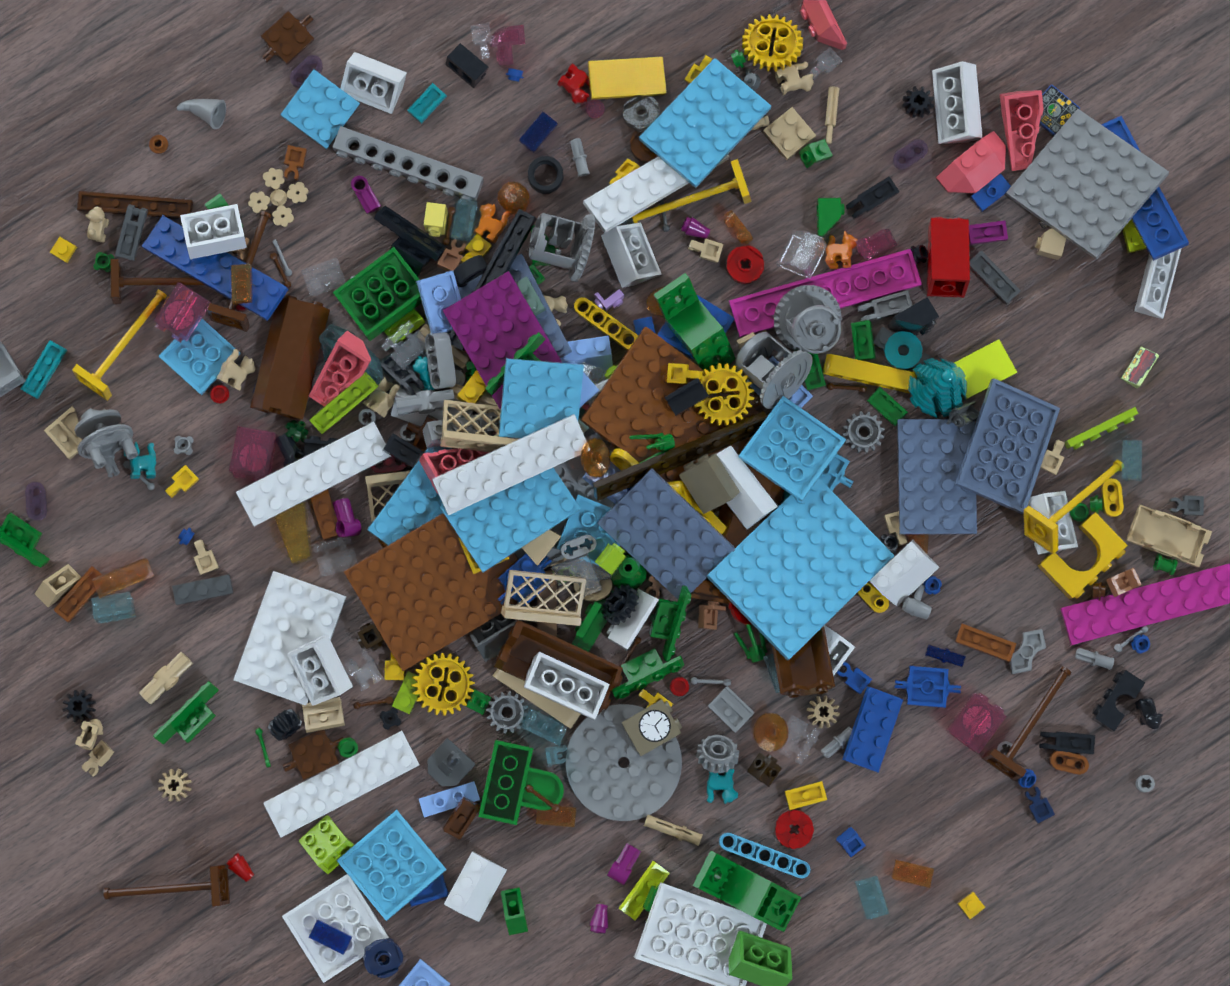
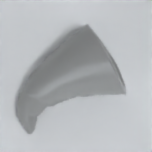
[176,99,226,129]

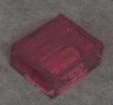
[153,282,211,343]
[229,426,278,481]
[945,692,1007,754]

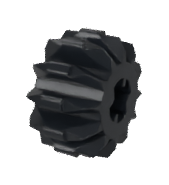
[902,86,934,118]
[63,690,96,722]
[268,709,302,741]

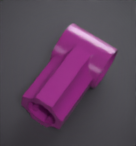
[351,176,381,214]
[333,498,361,537]
[607,843,641,885]

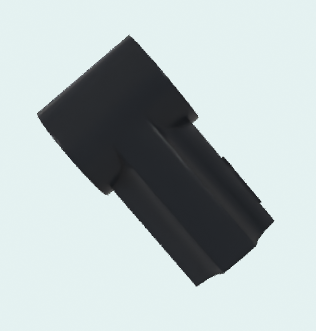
[275,433,307,467]

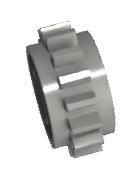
[842,411,885,454]
[486,691,529,734]
[696,735,739,773]

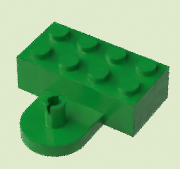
[478,740,564,825]

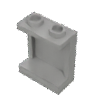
[0,341,26,397]

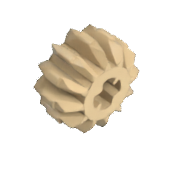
[807,696,840,728]
[158,769,192,802]

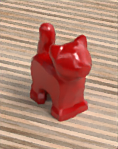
[557,63,590,104]

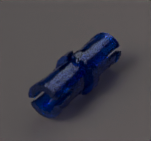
[925,644,966,667]

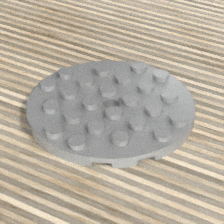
[566,704,682,821]

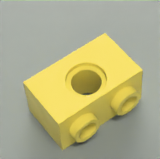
[424,202,448,237]

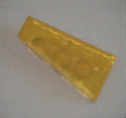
[274,501,312,565]

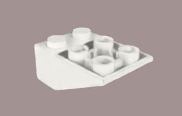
[824,625,855,676]

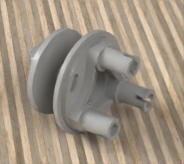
[74,408,138,477]

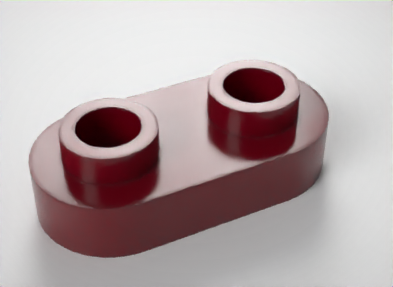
[371,456,408,474]

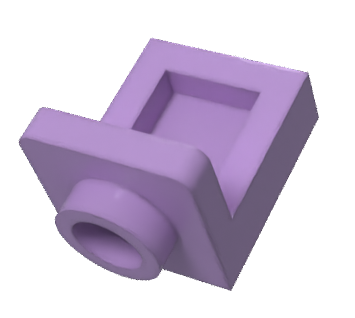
[594,289,624,312]

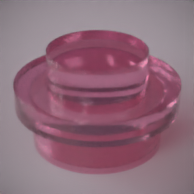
[586,99,605,118]

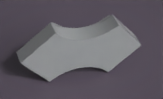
[1009,629,1046,674]

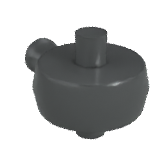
[743,69,761,91]

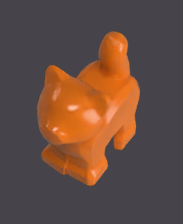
[474,203,510,244]
[826,231,858,269]

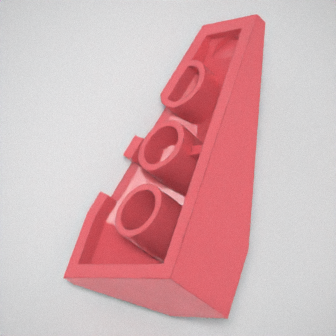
[1000,90,1044,171]
[309,331,371,407]

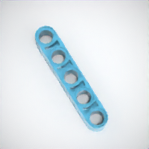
[719,832,810,878]

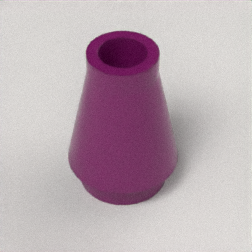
[681,217,710,239]
[589,904,608,934]

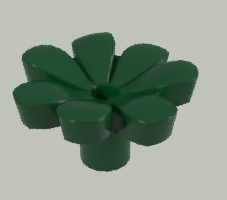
[285,420,309,442]

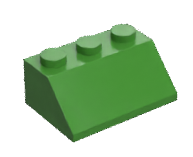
[729,931,792,986]

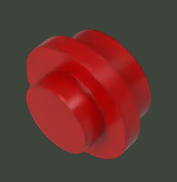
[210,384,230,404]
[670,677,689,696]

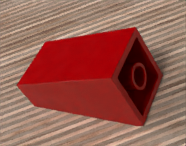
[927,217,970,298]

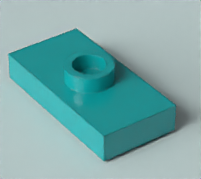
[407,83,447,124]

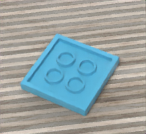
[280,69,360,150]
[159,315,241,395]
[556,494,620,566]

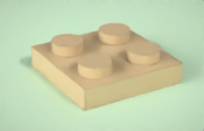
[763,107,816,160]

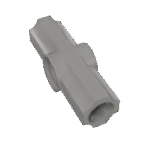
[395,389,455,415]

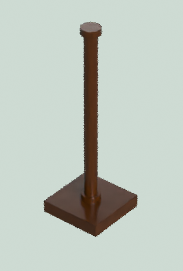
[207,211,272,332]
[111,259,205,304]
[982,667,1072,781]
[103,864,230,906]

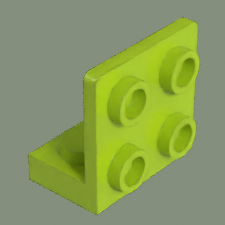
[299,815,354,874]

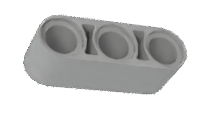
[425,332,456,389]

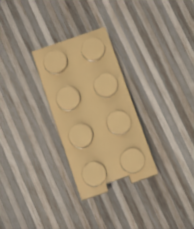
[1126,505,1212,568]

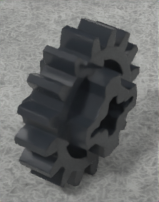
[601,584,639,625]

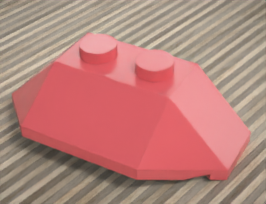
[800,0,847,50]
[936,131,1006,193]

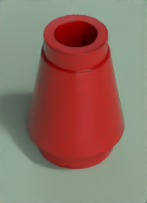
[226,853,255,882]

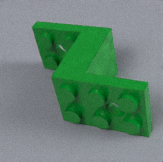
[654,273,736,372]
[693,850,801,932]

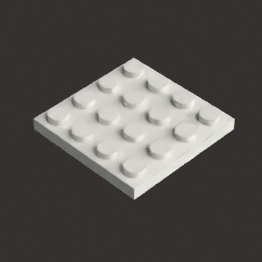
[282,874,389,983]

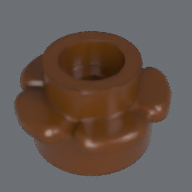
[1093,582,1106,601]

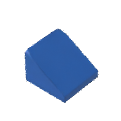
[836,827,866,857]

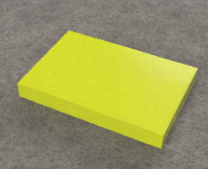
[954,339,1017,400]

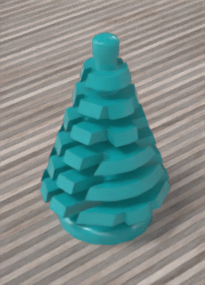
[908,358,967,418]

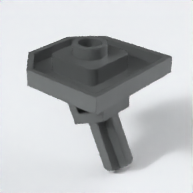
[428,738,476,786]

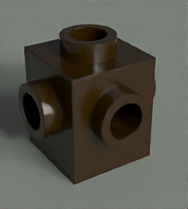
[357,622,385,651]
[746,752,782,787]

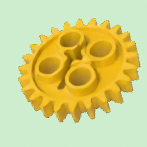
[742,14,803,72]
[693,363,754,426]
[411,653,475,716]

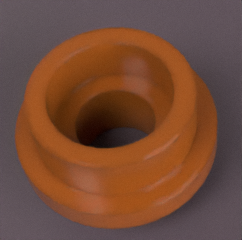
[149,135,168,154]

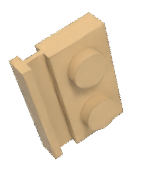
[302,697,345,733]

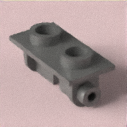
[946,401,979,427]

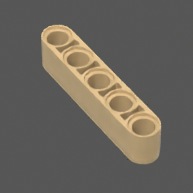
[493,669,581,729]

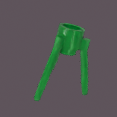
[629,433,675,463]
[734,624,767,663]

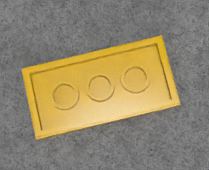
[588,57,667,100]

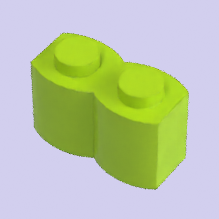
[595,543,626,575]

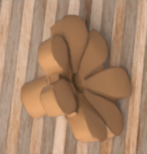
[232,237,251,262]

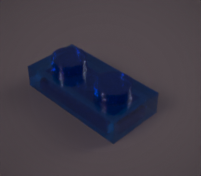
[519,112,558,153]
[309,919,353,955]

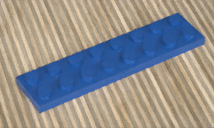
[1102,116,1189,261]
[142,215,288,321]

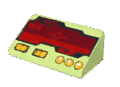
[1121,347,1159,388]

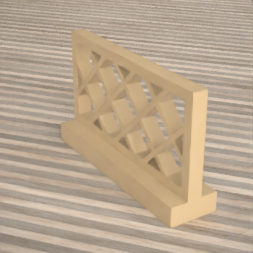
[440,400,520,452]
[365,470,411,522]
[501,570,586,626]

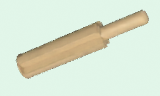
[825,87,840,144]

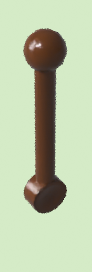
[443,207,456,245]
[270,252,291,288]
[827,383,867,392]
[619,636,641,672]
[353,696,393,709]
[526,785,560,812]

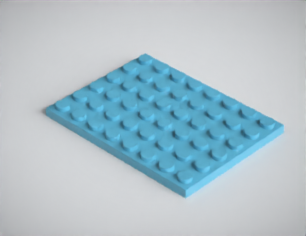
[706,478,894,661]

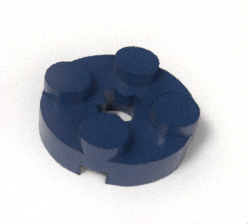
[363,938,403,978]

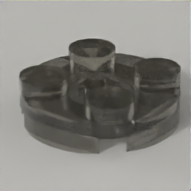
[622,95,660,132]

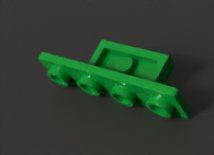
[485,332,545,395]
[0,513,50,568]
[649,585,691,662]
[572,590,614,652]
[612,648,685,700]
[153,681,219,744]

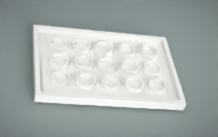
[234,571,346,705]
[634,882,767,986]

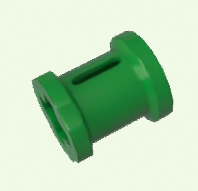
[1153,554,1178,576]

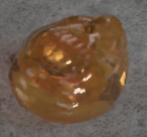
[497,182,530,215]

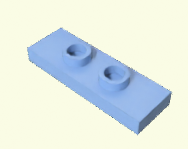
[419,781,480,817]

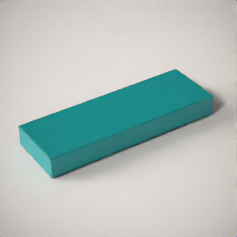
[21,340,67,399]

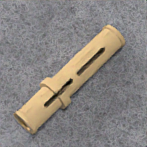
[644,815,703,846]

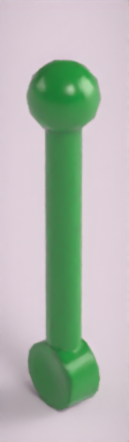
[255,728,271,768]

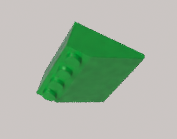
[333,247,422,342]

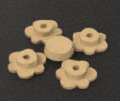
[248,168,309,227]

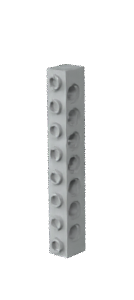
[333,126,484,203]

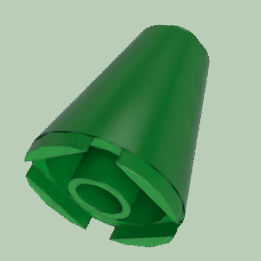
[609,552,647,589]

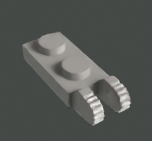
[857,290,912,321]

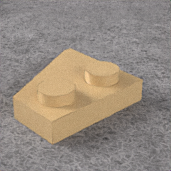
[44,406,83,460]

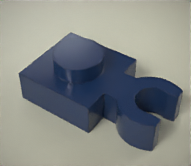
[1025,787,1055,824]

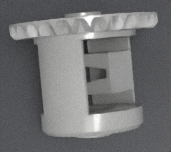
[529,213,595,282]
[774,285,842,354]
[736,332,812,409]

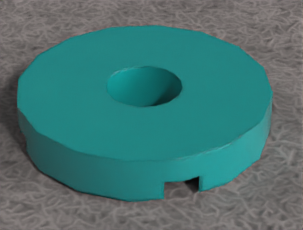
[884,331,923,370]

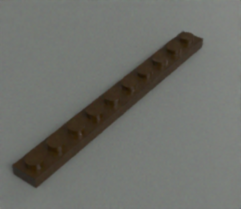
[593,411,767,501]

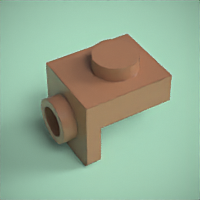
[1106,568,1141,597]
[698,601,726,630]

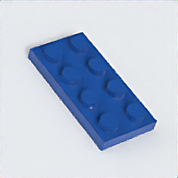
[842,686,903,773]

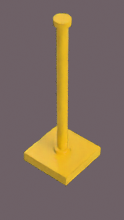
[632,159,752,223]
[72,289,167,401]
[1023,460,1124,554]

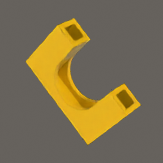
[1038,512,1128,599]

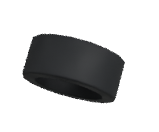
[528,156,563,194]
[453,255,488,287]

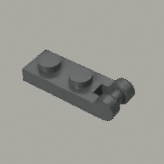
[115,204,148,261]

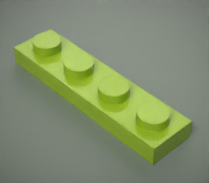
[309,372,378,434]
[1064,407,1139,450]

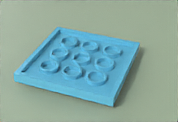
[499,358,584,438]
[738,396,846,502]
[337,810,447,921]

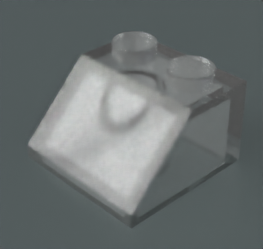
[777,231,827,279]

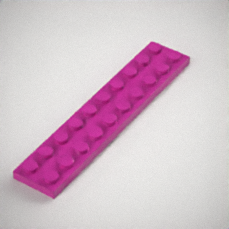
[729,249,922,338]
[1060,564,1230,645]

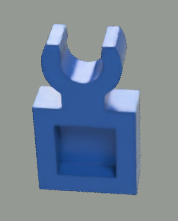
[836,662,872,695]

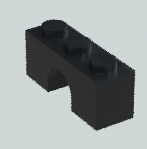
[1092,670,1145,732]

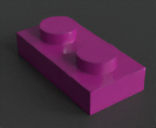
[969,221,1008,245]

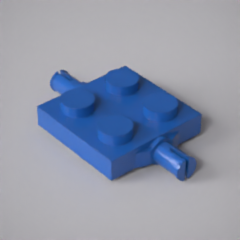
[497,553,552,606]
[894,666,961,708]

